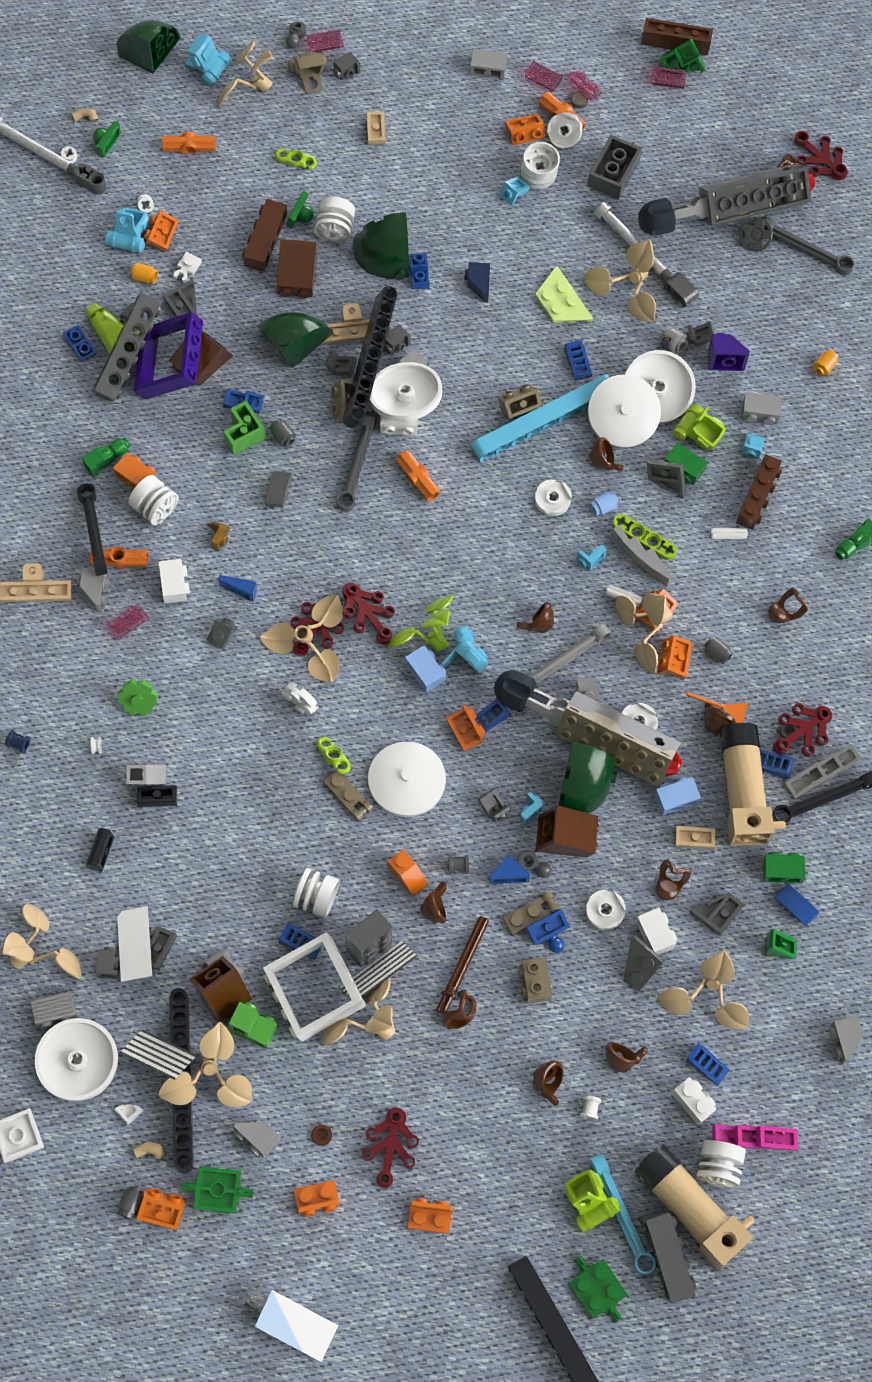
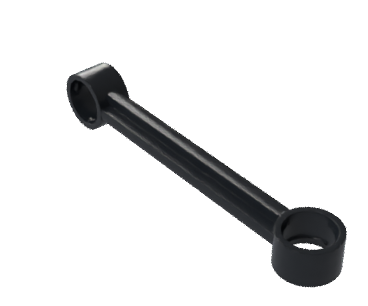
[77,483,108,576]
[772,771,872,825]

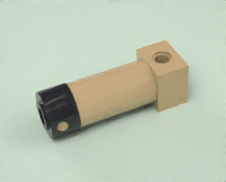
[720,723,786,846]
[634,1144,754,1271]

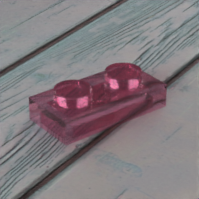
[307,29,344,52]
[524,61,563,92]
[650,66,687,89]
[567,71,602,100]
[107,604,149,640]

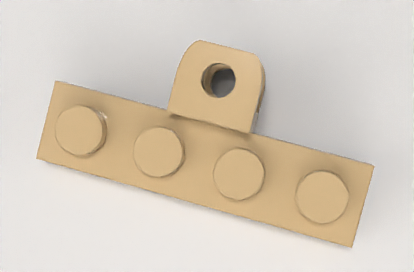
[320,303,391,345]
[0,563,72,602]

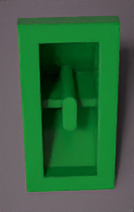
[765,929,797,959]

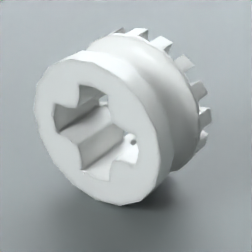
[61,146,77,163]
[91,737,102,755]

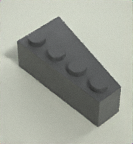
[638,1209,696,1303]

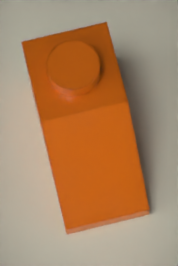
[388,849,428,897]

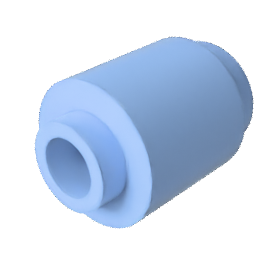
[590,491,618,516]

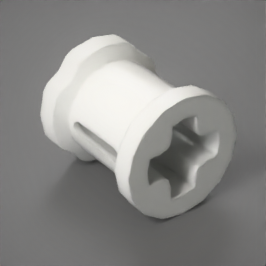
[137,194,154,213]
[580,1096,601,1121]

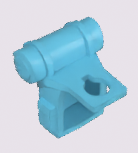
[185,34,231,86]
[105,207,149,253]
[441,626,488,674]

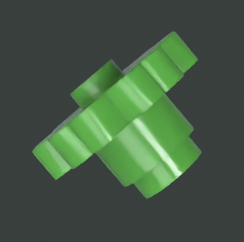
[118,679,158,716]

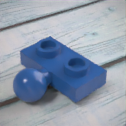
[525,909,570,953]

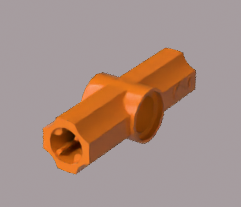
[538,92,586,131]
[162,132,216,155]
[395,450,440,502]
[89,546,149,570]

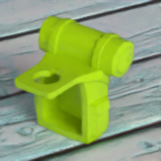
[672,404,726,451]
[565,1169,621,1232]

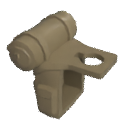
[288,52,327,94]

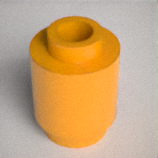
[130,263,158,284]
[813,350,839,376]

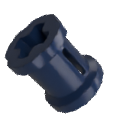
[5,730,31,753]

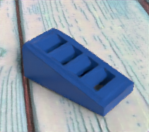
[564,340,592,380]
[218,575,257,602]
[475,698,511,733]
[760,749,795,780]
[279,923,321,960]
[685,1043,730,1086]

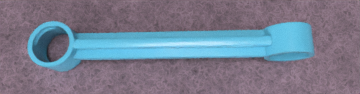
[590,1154,656,1275]

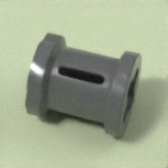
[448,855,469,873]

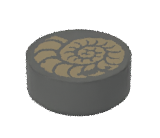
[571,91,588,109]

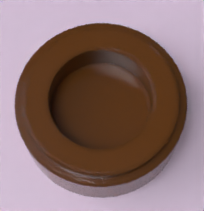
[311,1125,332,1146]

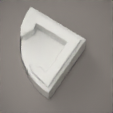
[114,1104,143,1125]

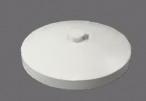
[625,350,696,423]
[370,362,442,421]
[587,375,661,448]
[368,742,446,817]
[35,1018,118,1102]

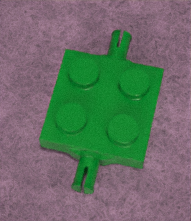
[182,1167,254,1214]
[569,1256,628,1322]

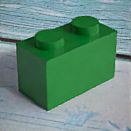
[664,443,708,485]
[763,852,806,883]

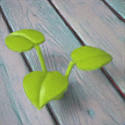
[387,594,454,652]

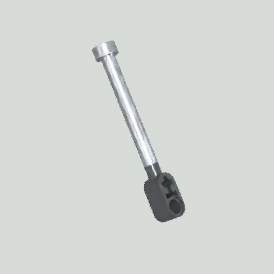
[0,117,106,194]
[594,202,699,307]

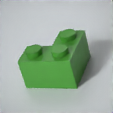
[223,401,266,455]
[229,1002,278,1049]

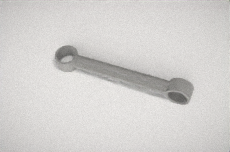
[530,623,612,685]

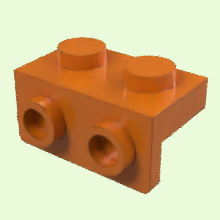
[446,704,486,752]

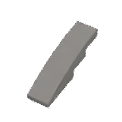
[611,525,672,586]
[785,744,863,799]

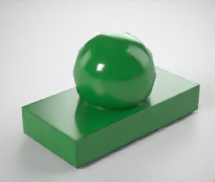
[93,121,121,158]
[286,191,314,228]

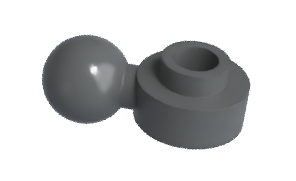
[286,21,306,48]
[518,850,551,878]

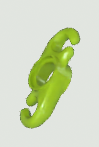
[275,148,317,170]
[317,737,351,774]

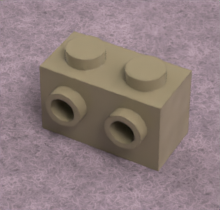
[331,379,355,423]
[498,384,542,419]
[518,957,552,1004]

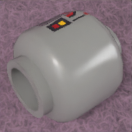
[660,327,687,354]

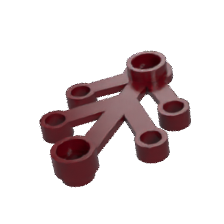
[794,131,848,180]
[342,583,395,645]
[290,598,344,657]
[773,703,832,757]
[362,1107,419,1189]

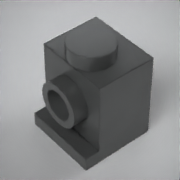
[333,51,360,80]
[383,324,411,354]
[96,947,120,979]

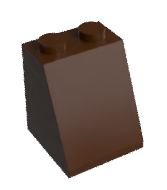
[276,239,317,299]
[168,331,233,385]
[535,805,599,857]
[189,956,252,1022]

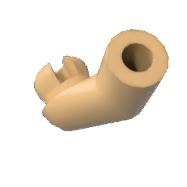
[71,108,98,122]
[133,1141,164,1159]

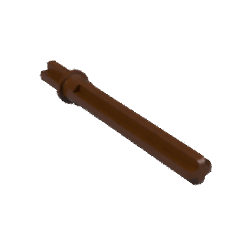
[436,916,489,1015]

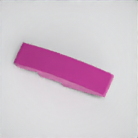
[712,1124,798,1151]

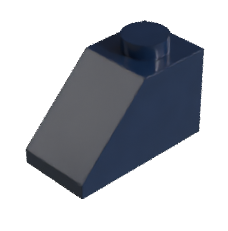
[464,262,490,303]

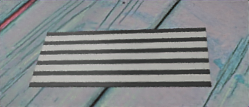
[339,940,417,997]
[120,1030,197,1080]

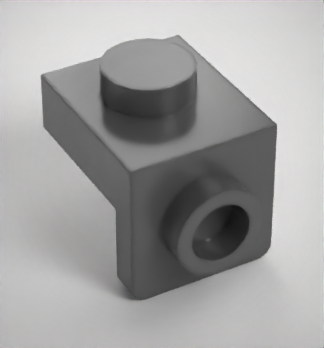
[686,321,715,347]
[326,351,357,376]
[206,618,238,649]
[478,788,510,820]

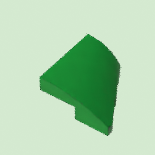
[660,38,706,73]

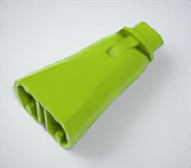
[85,303,139,355]

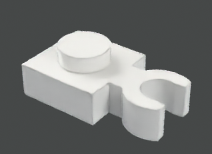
[174,252,202,283]

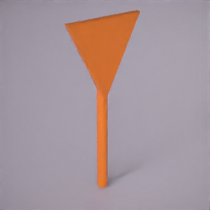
[686,692,748,723]

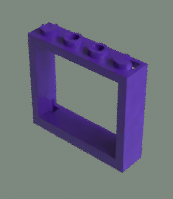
[133,312,203,399]

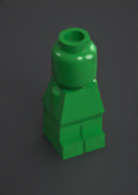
[82,437,130,477]
[835,518,872,560]

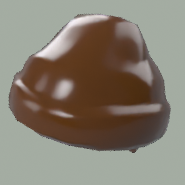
[589,437,624,471]
[517,602,554,633]
[704,702,736,735]
[420,882,447,924]
[605,1042,648,1073]
[533,1060,564,1106]

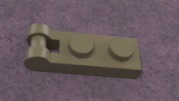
[324,771,374,822]
[503,892,561,936]

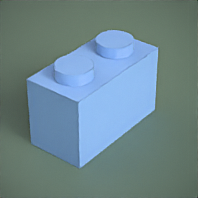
[405,646,446,693]
[654,777,701,815]

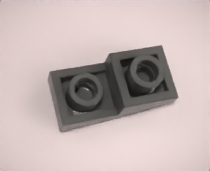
[265,471,292,508]

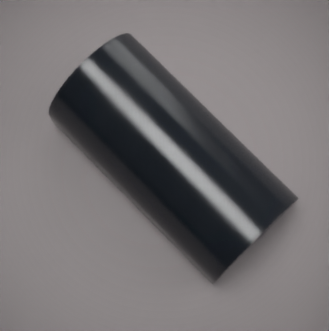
[137,785,178,807]
[85,828,114,872]

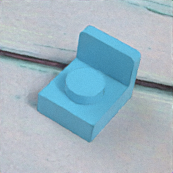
[499,177,530,205]
[741,433,765,459]
[577,545,607,571]
[520,792,543,825]

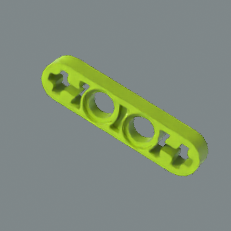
[612,514,677,560]

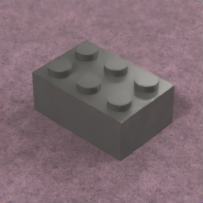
[587,135,642,199]
[345,909,393,967]

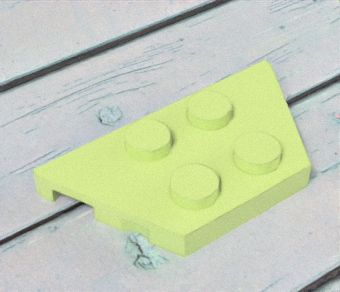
[535,266,593,323]

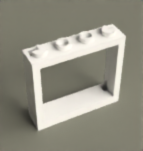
[263,932,366,1042]

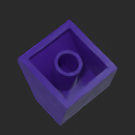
[708,333,750,371]

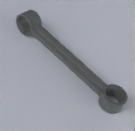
[761,216,854,275]
[336,411,378,512]

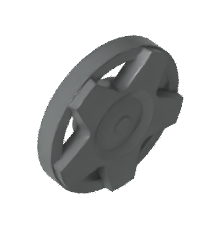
[740,218,773,252]

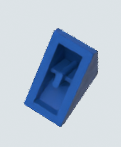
[489,856,530,884]

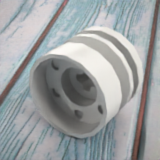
[521,142,560,189]
[314,197,355,243]
[128,475,179,525]
[293,868,340,918]
[696,1140,746,1187]

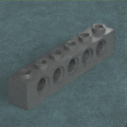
[92,292,161,401]

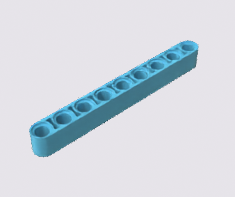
[471,374,610,462]

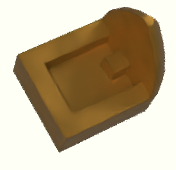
[206,522,230,551]

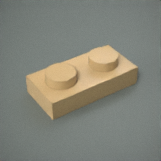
[367,111,385,145]
[675,826,716,850]

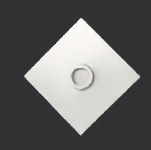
[0,1108,44,1163]

